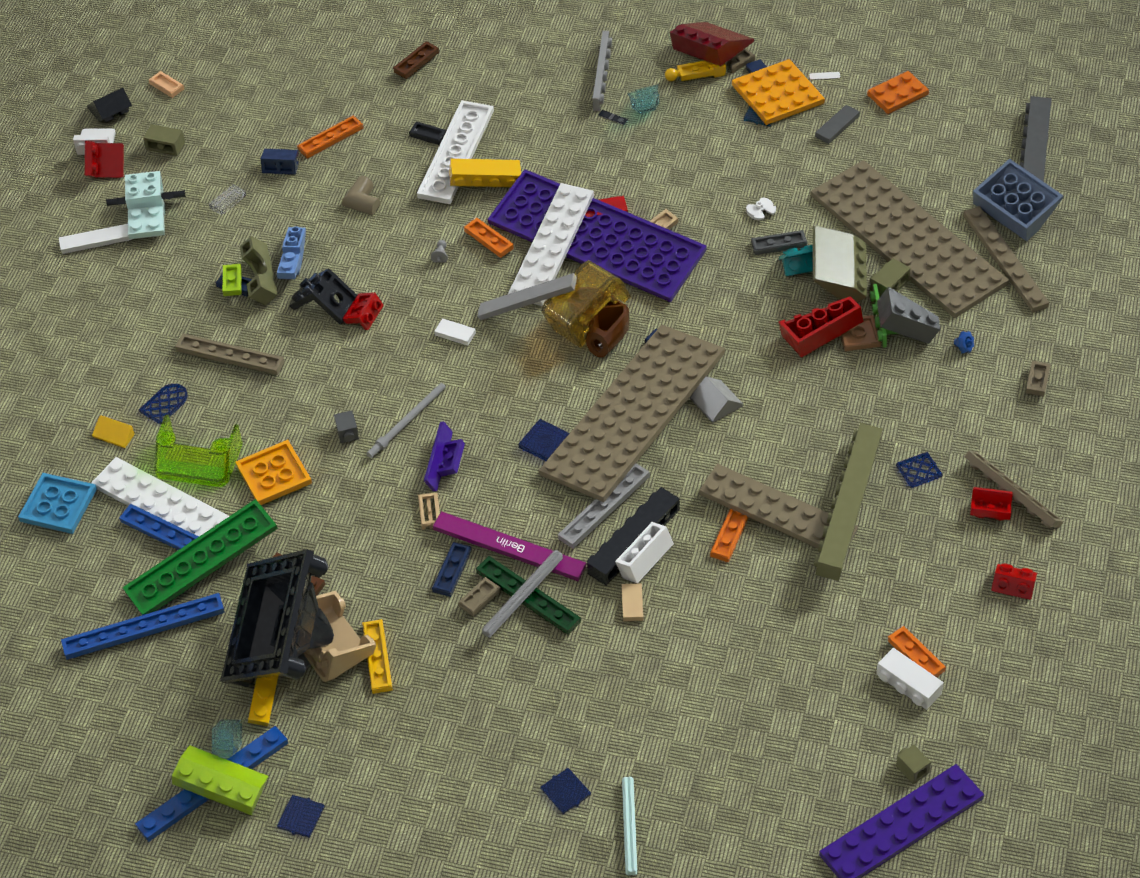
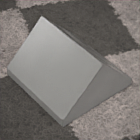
[690,376,743,423]

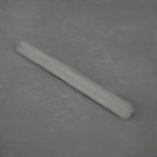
[482,550,563,638]

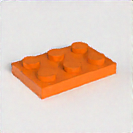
[867,71,929,114]

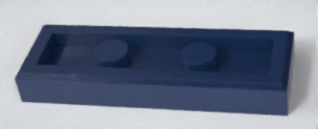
[432,542,472,597]

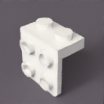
[73,129,116,155]

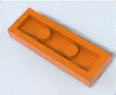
[464,218,514,258]
[888,626,946,677]

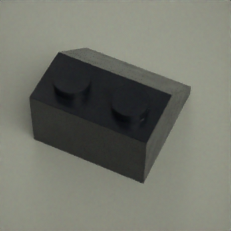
[87,87,132,123]

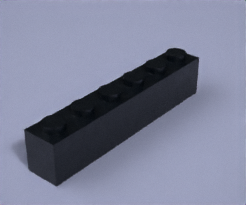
[587,487,680,586]

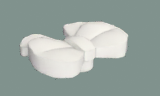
[746,198,776,220]

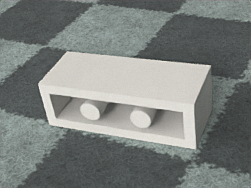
[615,522,674,584]
[876,648,944,710]

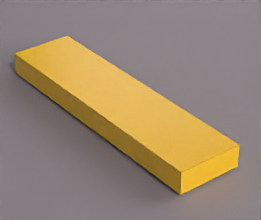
[362,619,393,694]

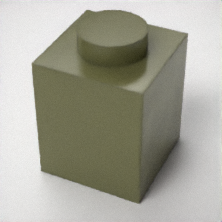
[896,745,931,784]

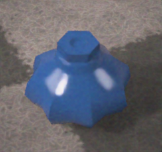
[954,331,974,353]

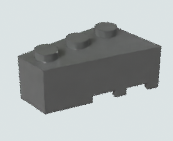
[877,287,940,344]

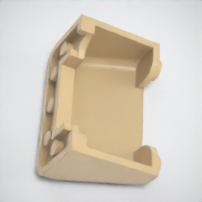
[304,591,376,682]

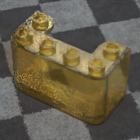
[542,260,631,348]

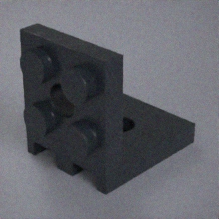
[289,268,357,324]

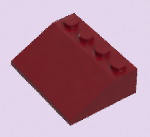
[670,22,754,66]

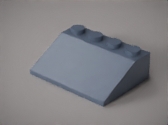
[973,159,1063,241]

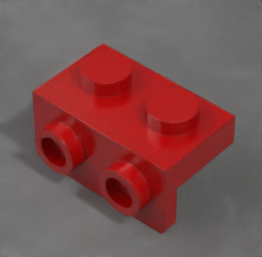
[970,487,1013,521]
[991,563,1037,600]

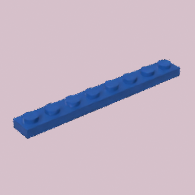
[61,593,225,660]
[135,726,289,842]

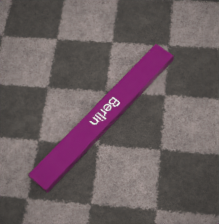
[433,511,586,582]

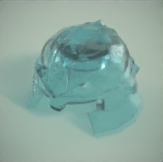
[627,84,660,114]

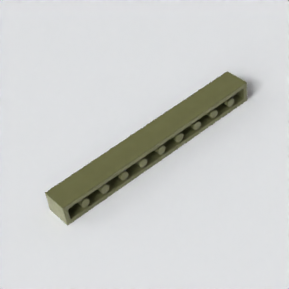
[813,423,883,581]

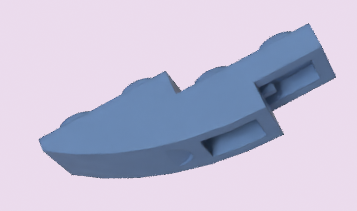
[277,226,306,279]

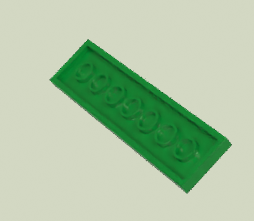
[122,499,278,615]

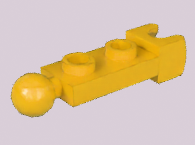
[665,61,726,81]

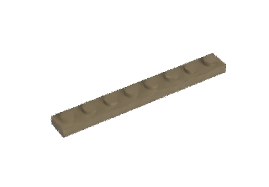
[963,206,1049,313]

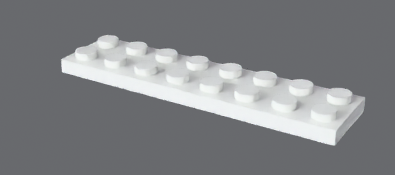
[417,100,494,204]
[508,183,594,306]
[91,457,229,536]

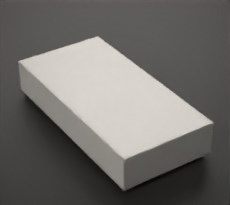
[434,318,476,346]

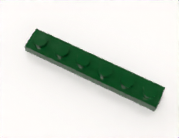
[476,556,581,635]

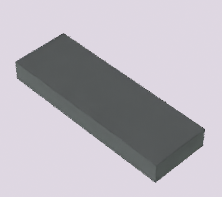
[815,105,860,144]
[751,230,807,255]

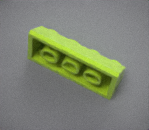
[172,745,269,815]

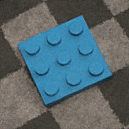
[18,473,97,534]

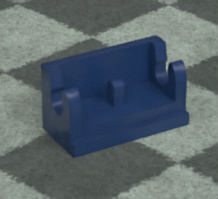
[260,148,299,175]

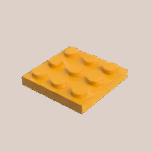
[235,440,312,505]

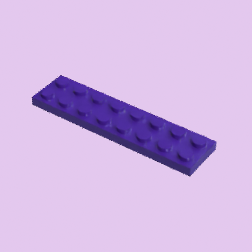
[819,764,984,878]

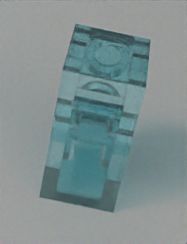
[212,719,242,758]

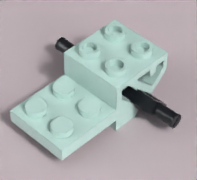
[106,171,186,239]

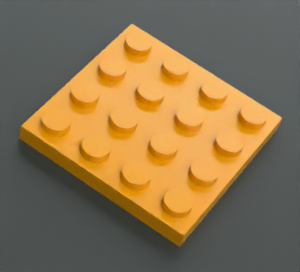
[732,59,825,125]

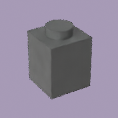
[334,410,359,443]

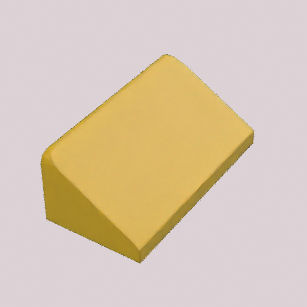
[92,415,135,448]

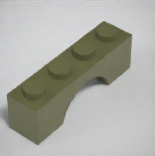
[239,236,277,306]

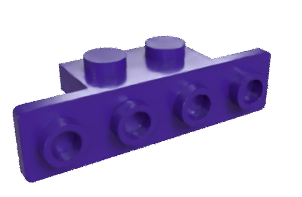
[424,421,465,492]

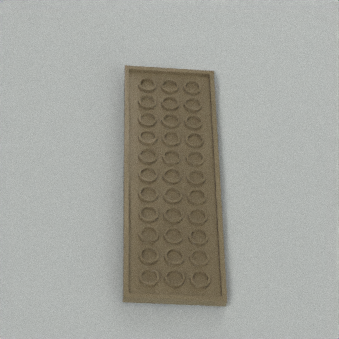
[810,160,1009,318]
[539,325,725,502]

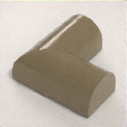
[341,176,381,215]

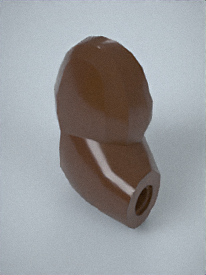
[567,288,630,358]

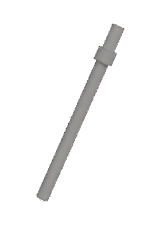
[366,383,446,458]

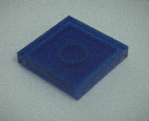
[519,419,570,461]

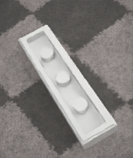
[59,224,132,254]

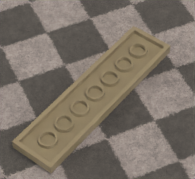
[699,463,859,548]

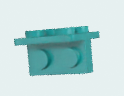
[779,244,813,276]

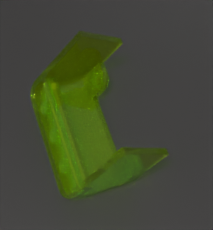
[154,415,243,487]

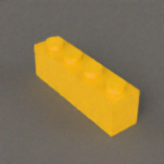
[449,158,521,187]

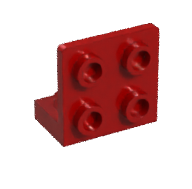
[84,141,124,178]

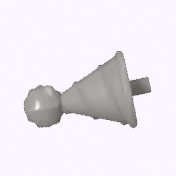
[430,240,448,263]

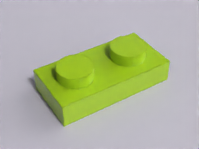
[222,264,242,296]

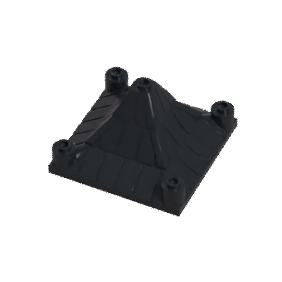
[220,549,334,688]

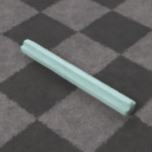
[622,777,637,876]

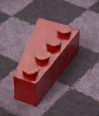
[778,296,864,358]

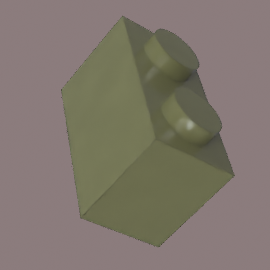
[143,124,185,156]
[870,258,911,297]

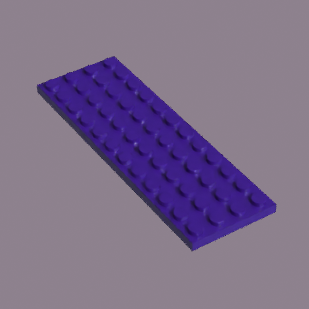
[487,169,707,302]

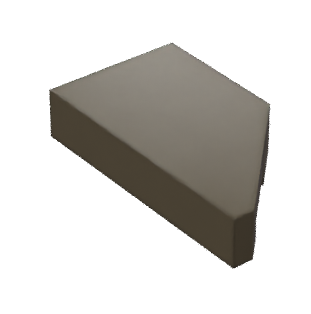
[730,48,755,73]

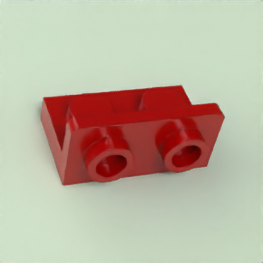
[343,292,383,330]

